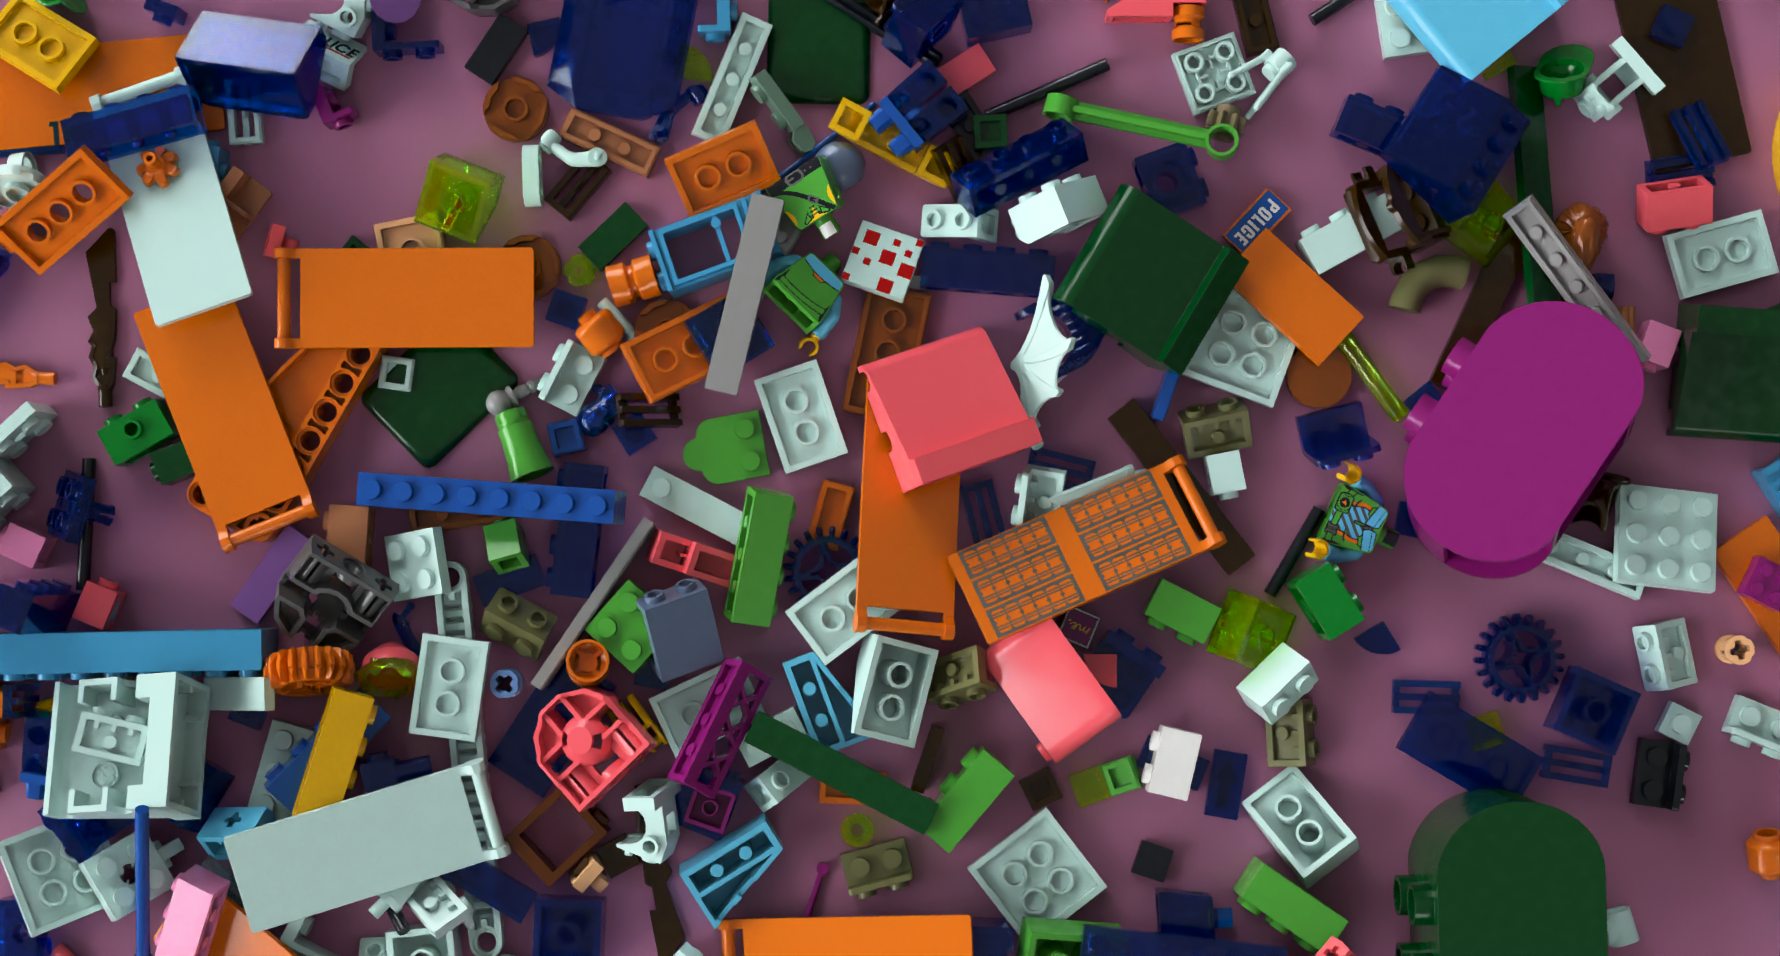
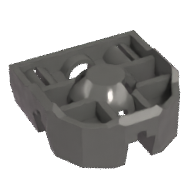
[274,533,400,651]

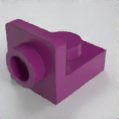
[308,83,360,131]

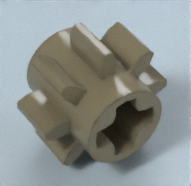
[1204,103,1247,143]

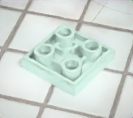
[1171,32,1256,117]

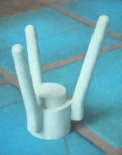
[1228,48,1297,120]

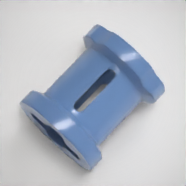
[490,668,524,698]

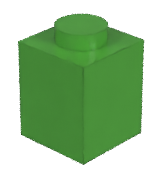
[483,518,530,575]

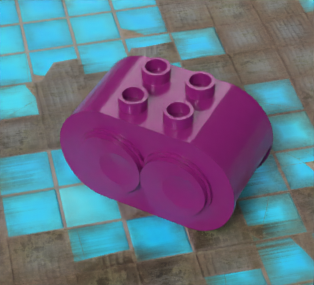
[1403,301,1644,579]

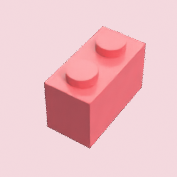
[1636,175,1713,235]

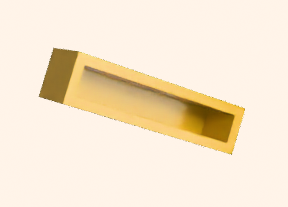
[291,685,378,816]

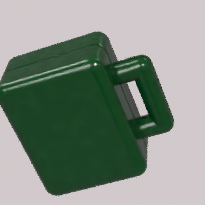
[767,0,871,105]
[362,348,518,468]

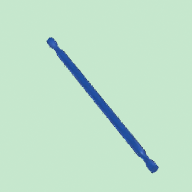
[761,101,877,194]

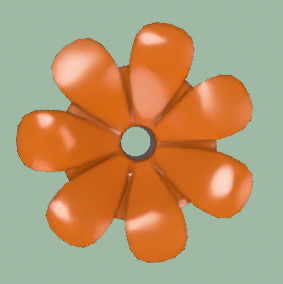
[136,146,180,188]

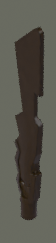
[86,228,118,408]
[634,784,685,956]

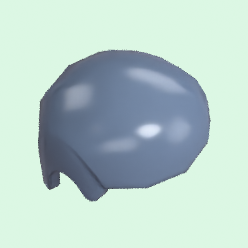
[815,141,866,191]

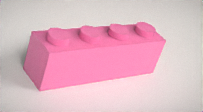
[154,864,231,956]

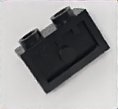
[1629,737,1690,811]

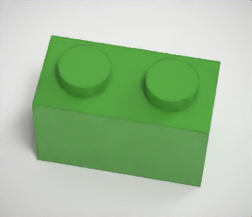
[1142,578,1222,647]

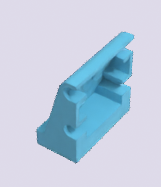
[1386,0,1569,89]

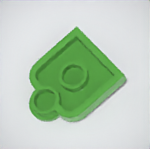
[683,410,771,484]

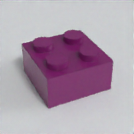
[1736,556,1780,612]
[683,779,738,835]

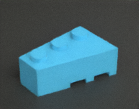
[782,651,870,750]
[679,812,783,929]

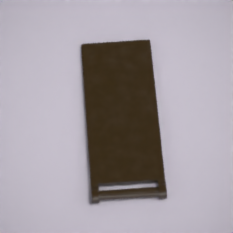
[1614,0,1752,174]

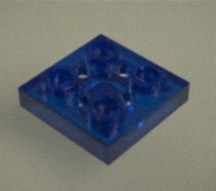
[46,469,115,545]

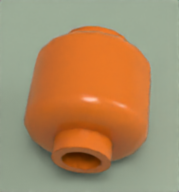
[575,308,625,358]
[1745,828,1780,880]

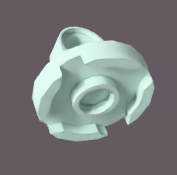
[0,151,46,210]

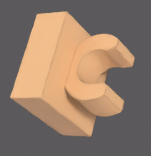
[568,850,609,893]

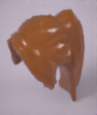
[1554,202,1609,302]

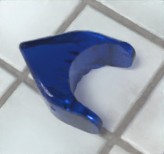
[1014,295,1105,379]

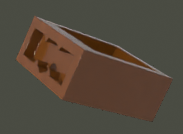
[504,788,611,887]

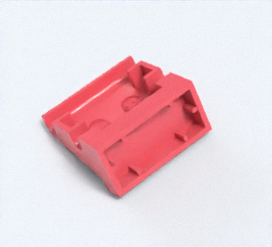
[857,326,1043,493]

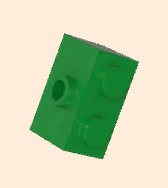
[96,397,180,467]

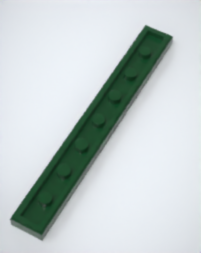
[1507,65,1561,304]

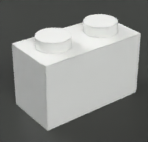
[1141,724,1202,801]

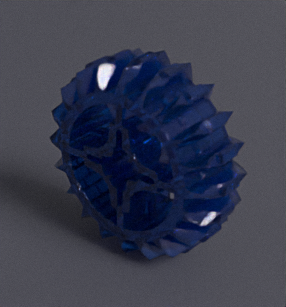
[783,526,859,603]
[1473,613,1565,703]

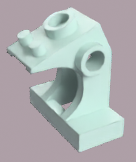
[310,0,372,41]
[1573,36,1666,123]
[616,778,681,864]

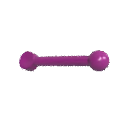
[804,862,830,917]

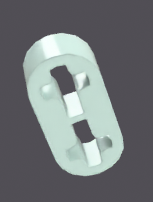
[522,144,544,207]

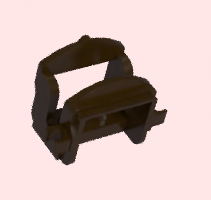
[1343,160,1453,276]

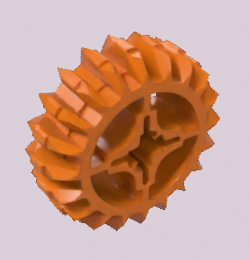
[263,645,356,698]

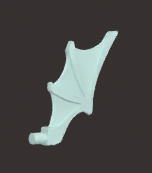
[1010,274,1076,451]

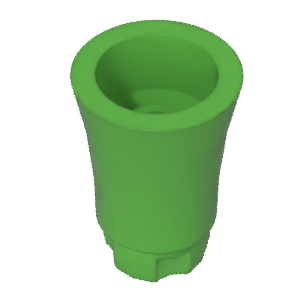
[495,407,555,483]

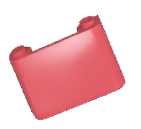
[984,619,1122,764]

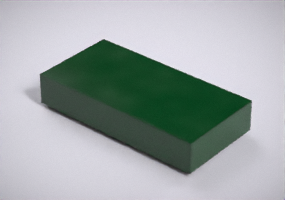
[578,202,649,272]

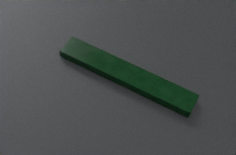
[744,711,940,835]

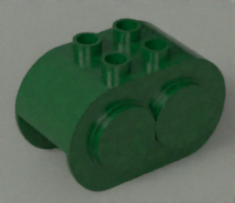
[1393,789,1608,956]

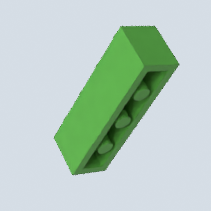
[723,486,796,627]

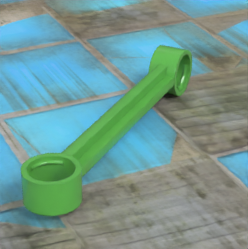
[1042,93,1239,161]

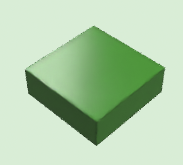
[1100,754,1144,797]

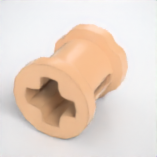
[1714,634,1755,665]

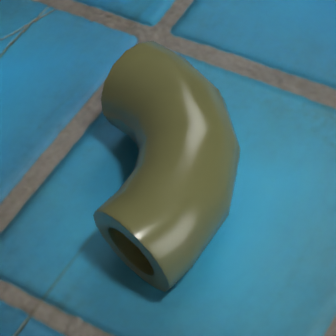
[1388,255,1470,314]

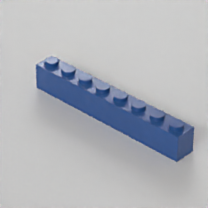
[356,472,627,525]

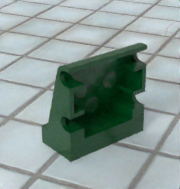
[1053,184,1250,376]
[1666,304,1780,443]

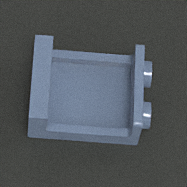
[635,578,725,682]

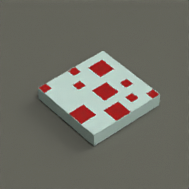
[841,220,925,304]

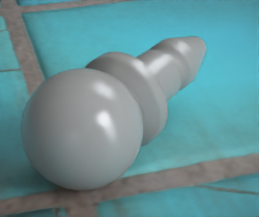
[486,378,541,416]

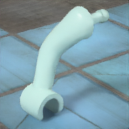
[539,129,607,167]

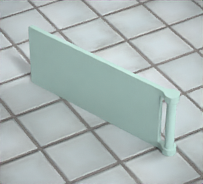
[89,64,253,327]
[224,758,511,933]

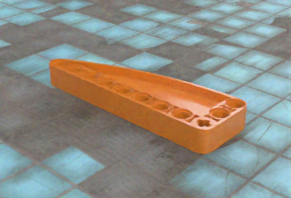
[187,348,389,542]

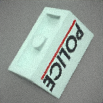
[286,19,368,91]

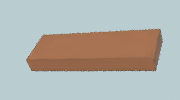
[559,107,662,179]

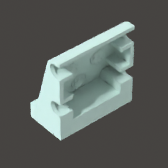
[42,672,210,821]

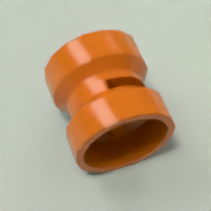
[1171,4,1205,44]

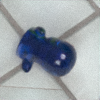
[576,384,629,437]

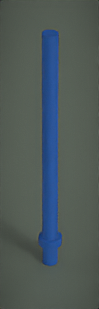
[134,805,153,956]

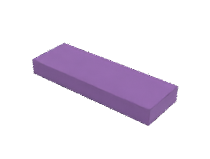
[230,524,310,624]

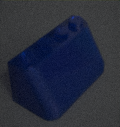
[174,11,327,119]

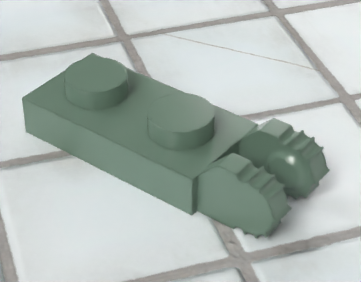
[749,69,816,154]

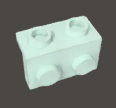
[1011,464,1067,527]

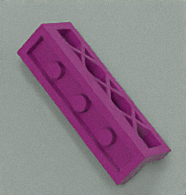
[667,658,772,799]

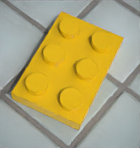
[0,0,100,94]

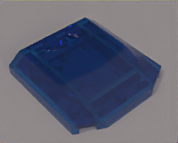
[547,0,698,121]

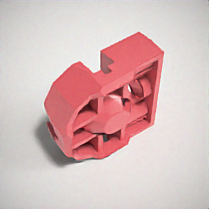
[533,686,658,812]

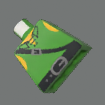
[765,155,845,240]

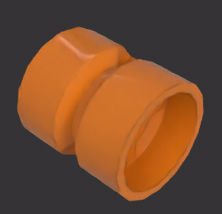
[605,254,662,308]
[566,639,610,688]

